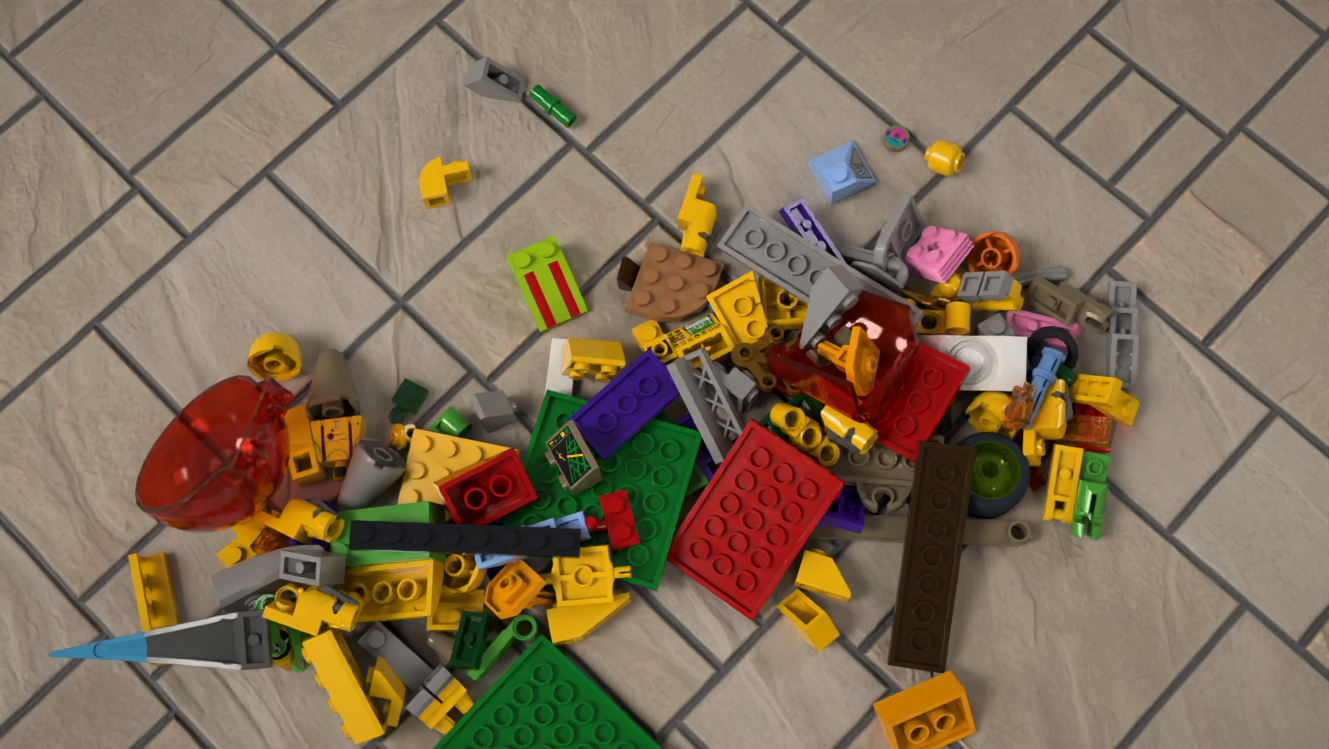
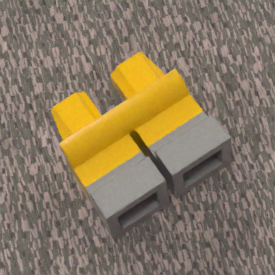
[957,271,1024,312]
[403,663,474,735]

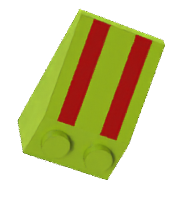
[506,235,588,333]

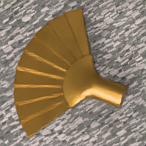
[901,288,953,308]

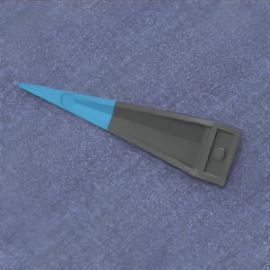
[48,609,273,670]

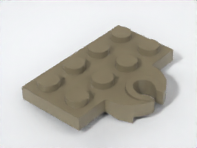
[829,435,944,514]

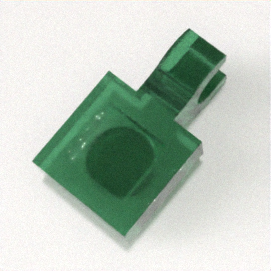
[387,378,429,425]

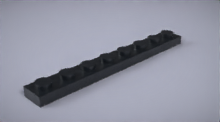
[349,520,581,559]

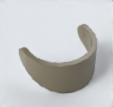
[805,325,852,368]

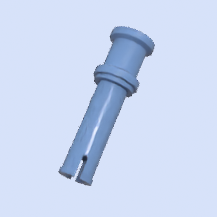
[1013,347,1066,430]

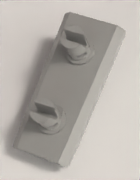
[212,545,326,613]

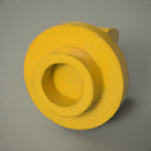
[390,423,416,450]

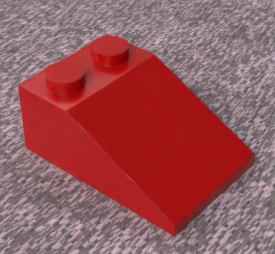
[433,448,538,525]

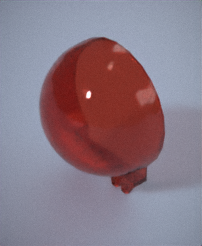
[135,375,294,533]

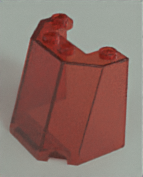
[764,290,919,423]

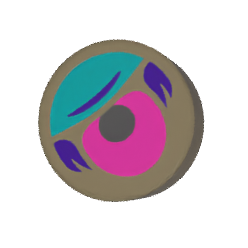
[883,125,910,152]

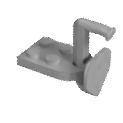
[835,193,925,293]

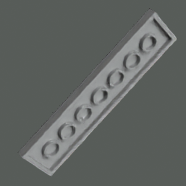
[717,203,925,359]

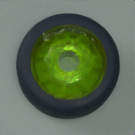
[957,432,1030,518]

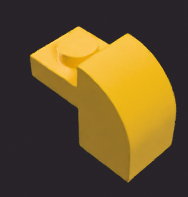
[419,157,473,209]

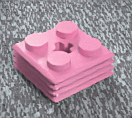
[902,226,974,283]

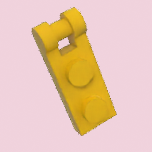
[1041,444,1084,524]

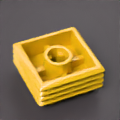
[758,277,808,330]

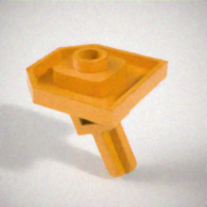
[817,326,880,396]
[484,560,556,619]

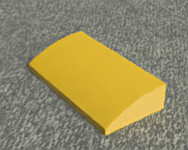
[333,559,444,623]

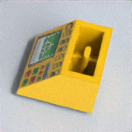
[667,313,735,371]

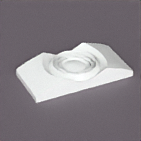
[916,335,1027,392]

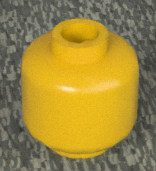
[924,140,965,176]

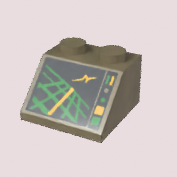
[544,419,603,496]

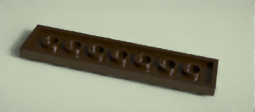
[887,440,976,673]

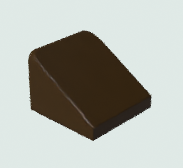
[617,256,640,292]

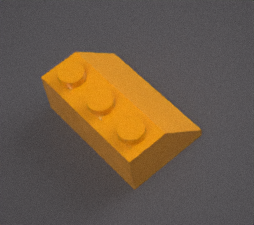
[873,670,976,749]

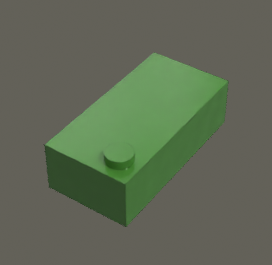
[330,501,446,568]

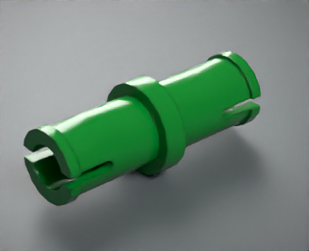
[529,84,577,128]

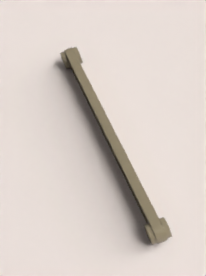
[808,515,1031,547]

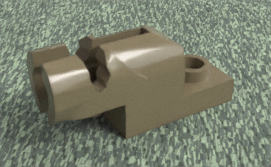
[1024,275,1116,334]

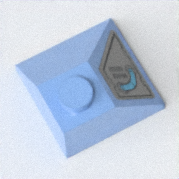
[807,140,877,205]

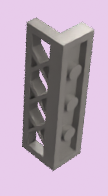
[666,347,745,464]

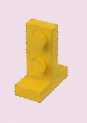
[1069,374,1140,427]

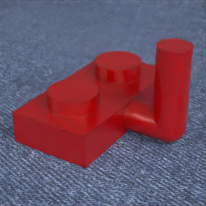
[585,489,640,552]

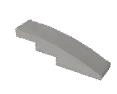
[1106,281,1139,389]

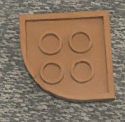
[625,242,724,322]

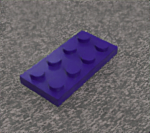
[567,349,680,462]

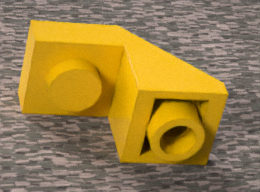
[631,320,678,364]
[366,657,406,727]

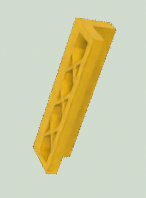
[128,552,180,667]

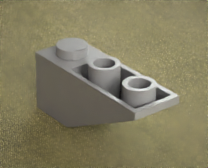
[799,265,864,350]

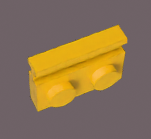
[426,590,486,632]

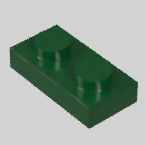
[449,611,492,671]

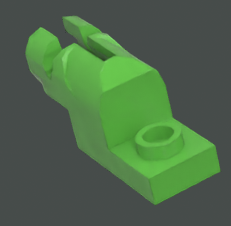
[1070,450,1110,540]

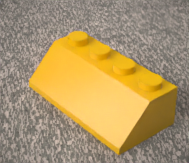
[301,627,387,745]

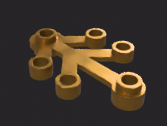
[731,325,837,397]

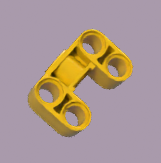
[903,298,971,340]

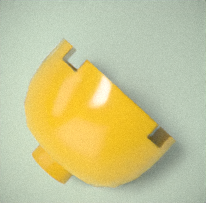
[247,332,302,382]
[965,391,1020,439]
[441,554,488,595]

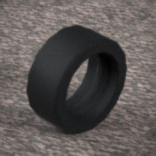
[1027,326,1079,370]

